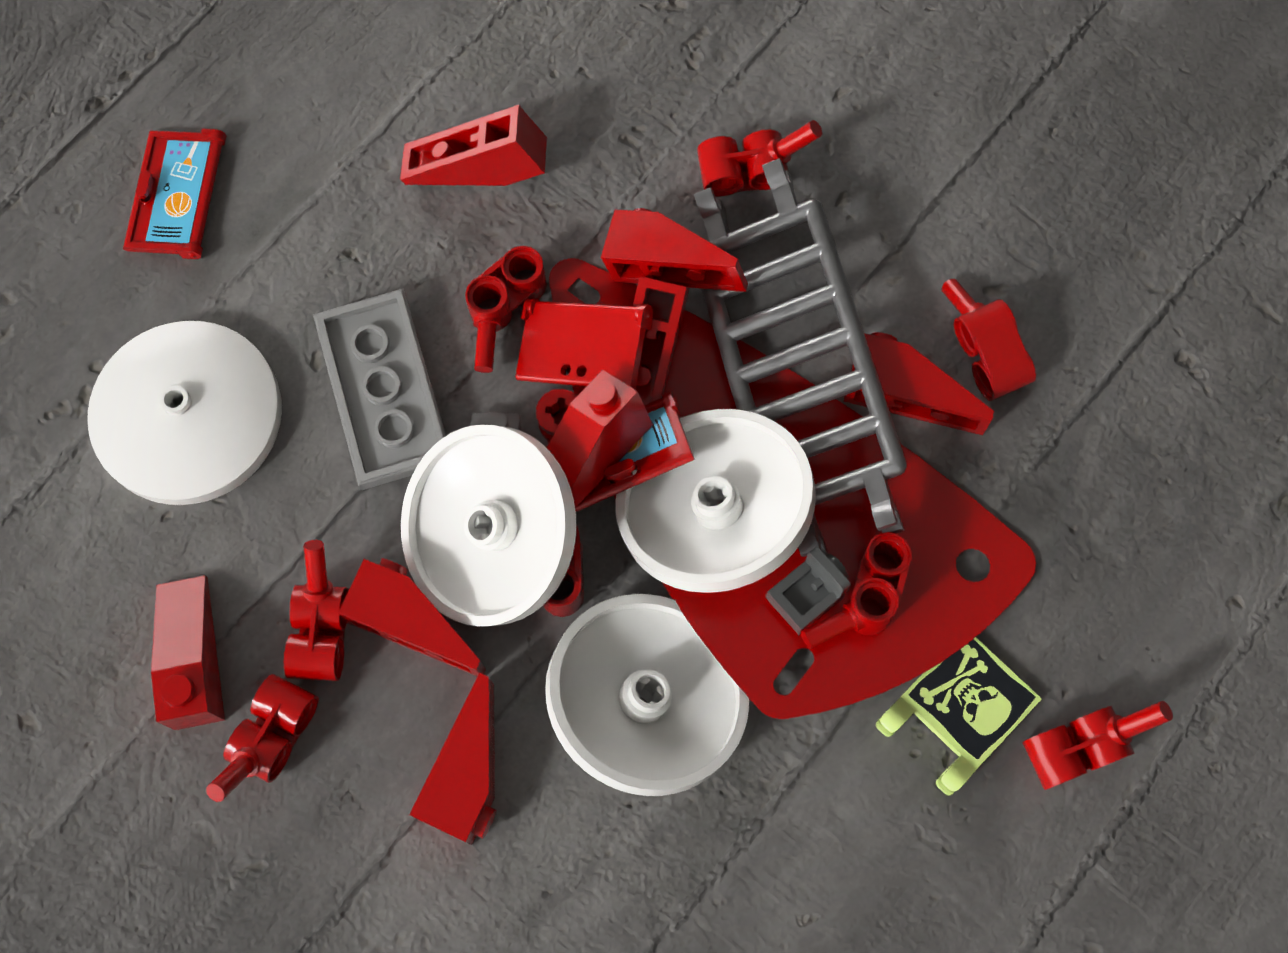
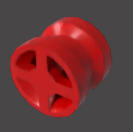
[536,389,577,442]

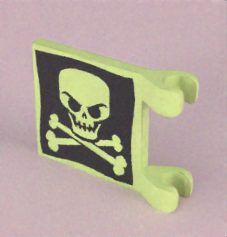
[876,637,1042,796]

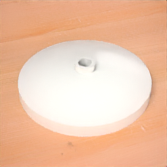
[88,321,282,505]
[615,409,816,593]
[401,425,576,626]
[545,594,749,796]

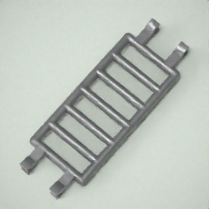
[694,158,907,557]

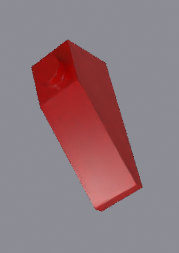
[400,105,547,186]
[601,208,748,292]
[633,276,690,406]
[843,332,994,436]
[547,370,653,508]
[338,558,486,676]
[151,575,225,730]
[409,672,497,845]

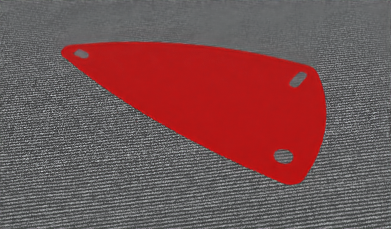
[549,258,1036,719]

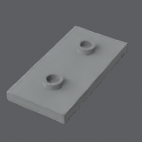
[313,288,447,490]

